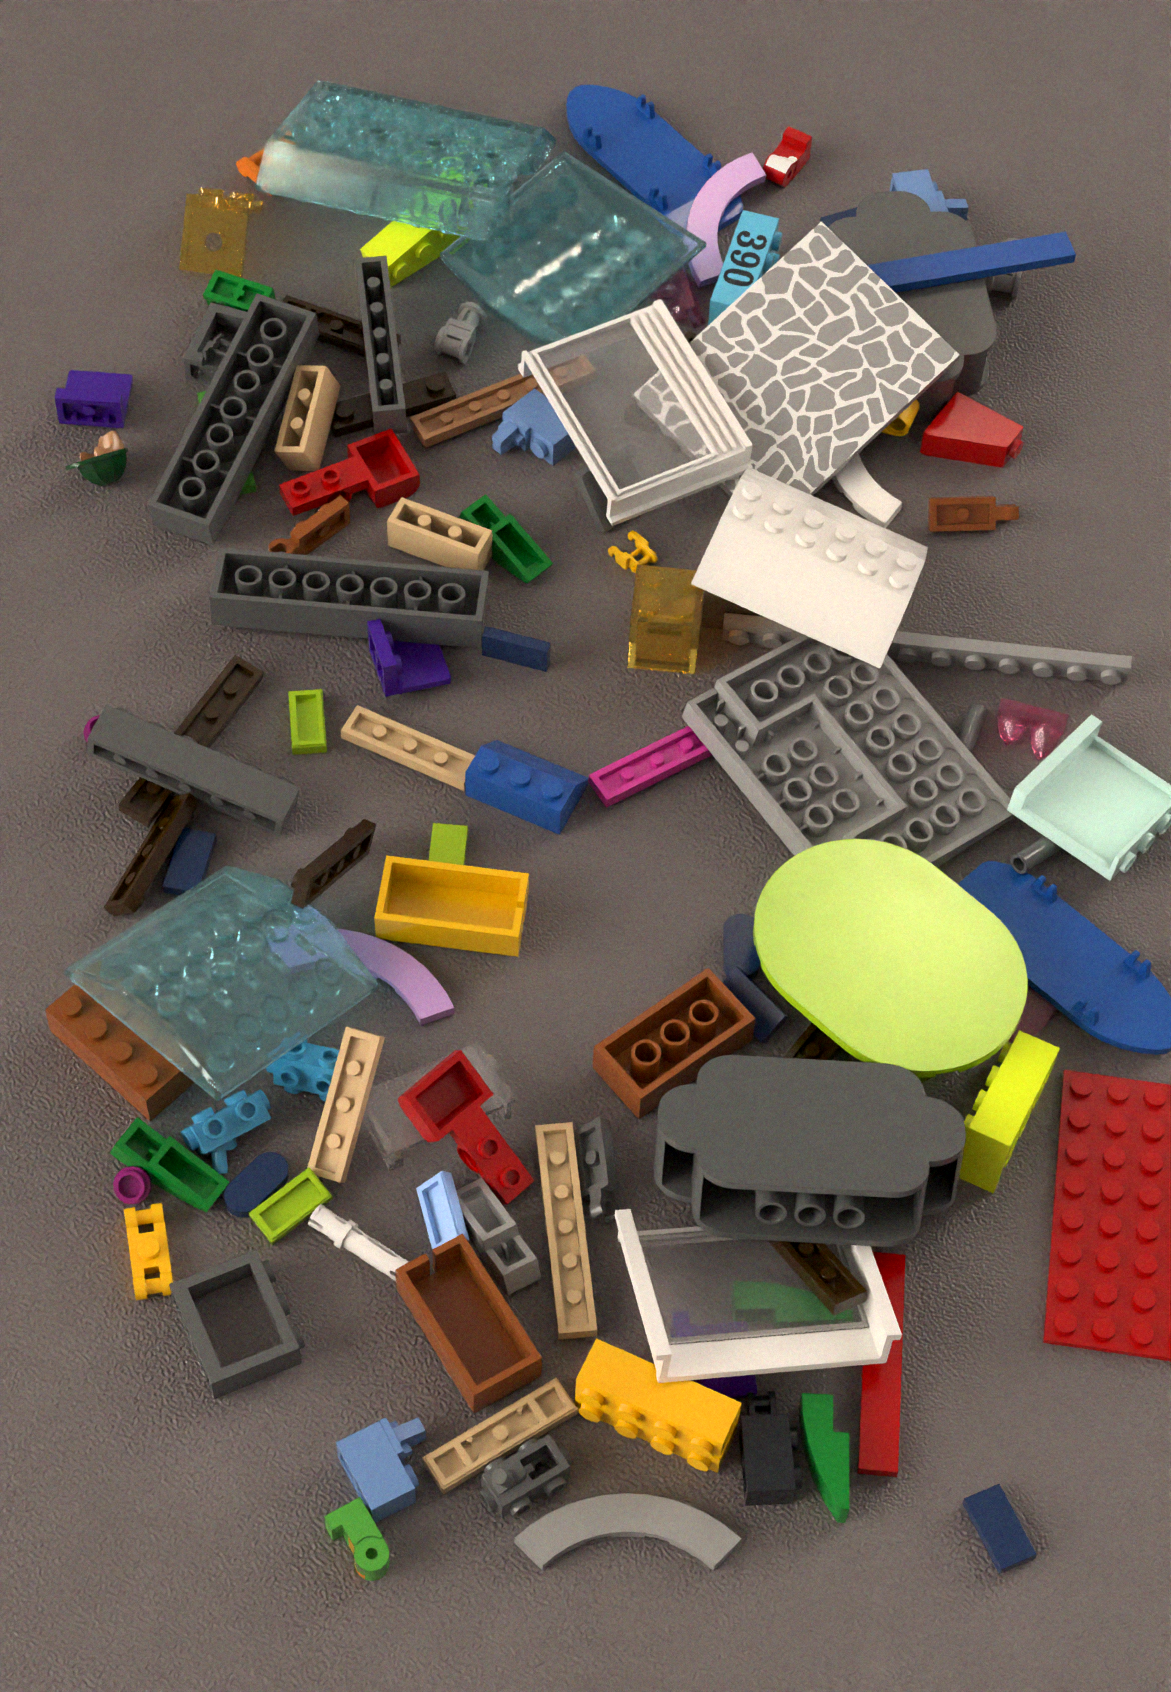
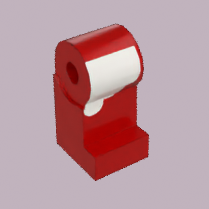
[763,126,812,187]

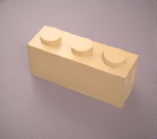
[274,365,341,471]
[387,497,492,571]

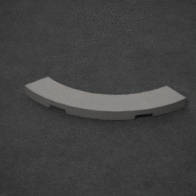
[514,1493,742,1571]

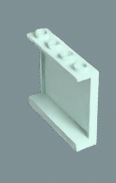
[1007,714,1171,881]

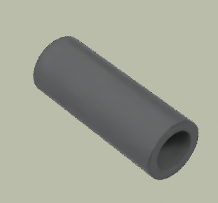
[957,705,988,753]
[1011,836,1063,874]

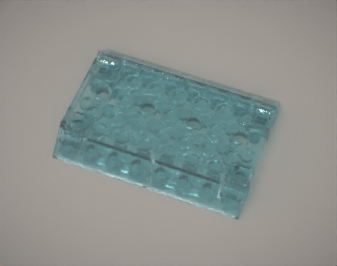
[255,80,556,242]

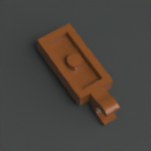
[268,496,350,555]
[928,496,1019,532]

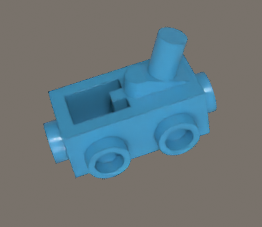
[266,1032,339,1101]
[181,1089,271,1174]

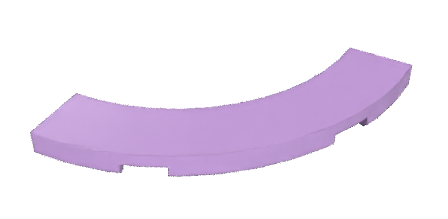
[685,153,766,288]
[268,928,455,1026]

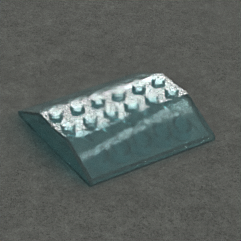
[440,151,707,345]
[64,865,379,1101]

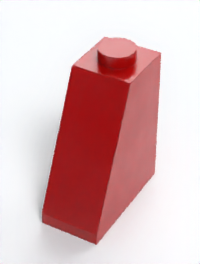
[920,392,1024,468]

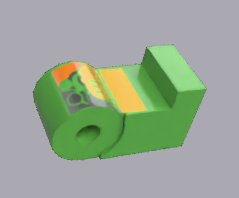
[324,1497,390,1581]

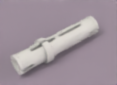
[308,1204,409,1281]

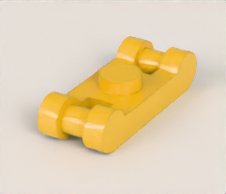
[124,1203,173,1301]

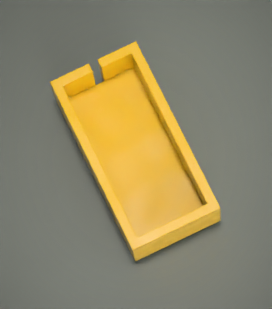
[374,855,529,957]
[575,1338,742,1473]

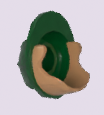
[65,431,129,486]

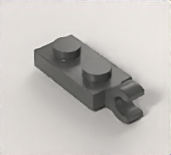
[573,1117,620,1224]

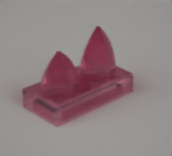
[649,259,705,328]
[997,698,1069,760]

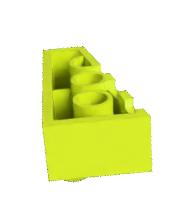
[360,170,488,288]
[959,1030,1060,1193]

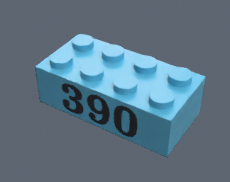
[708,210,783,325]

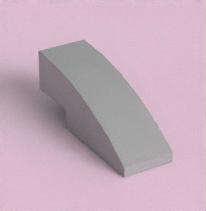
[456,1178,541,1295]

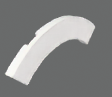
[831,453,902,528]

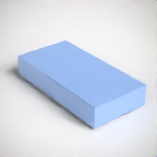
[416,1171,469,1249]

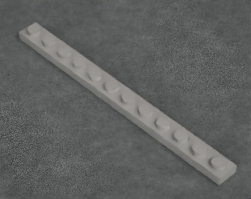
[722,613,1132,685]

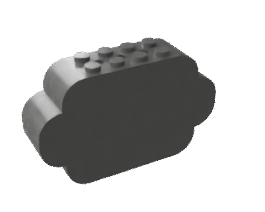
[828,191,997,425]
[654,1055,966,1247]

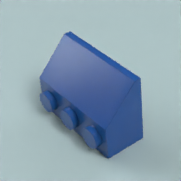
[465,740,589,835]

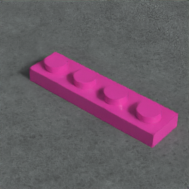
[588,726,712,808]

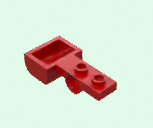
[279,428,420,516]
[398,1050,535,1205]

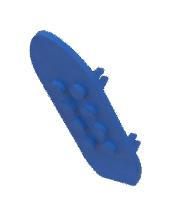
[566,85,743,236]
[958,861,1171,1055]

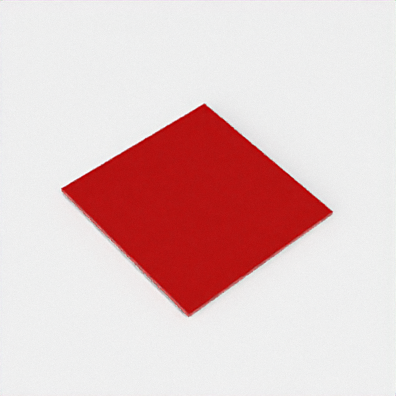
[1043,1070,1171,1362]

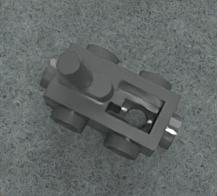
[479,1434,573,1518]

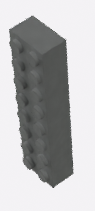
[148,293,320,546]
[209,547,489,649]

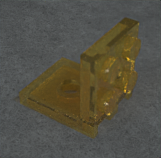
[179,187,263,278]

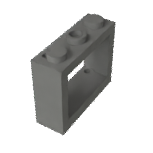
[183,303,247,385]
[169,1249,305,1399]

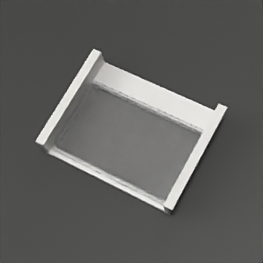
[518,299,753,526]
[614,1209,902,1383]

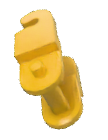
[608,530,658,575]

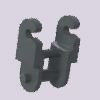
[198,333,231,366]

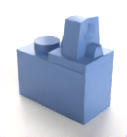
[890,169,968,221]
[492,388,581,466]
[336,1418,426,1523]

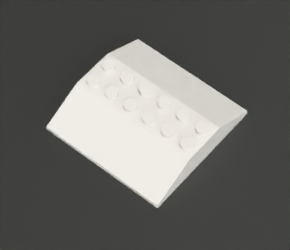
[691,467,928,668]

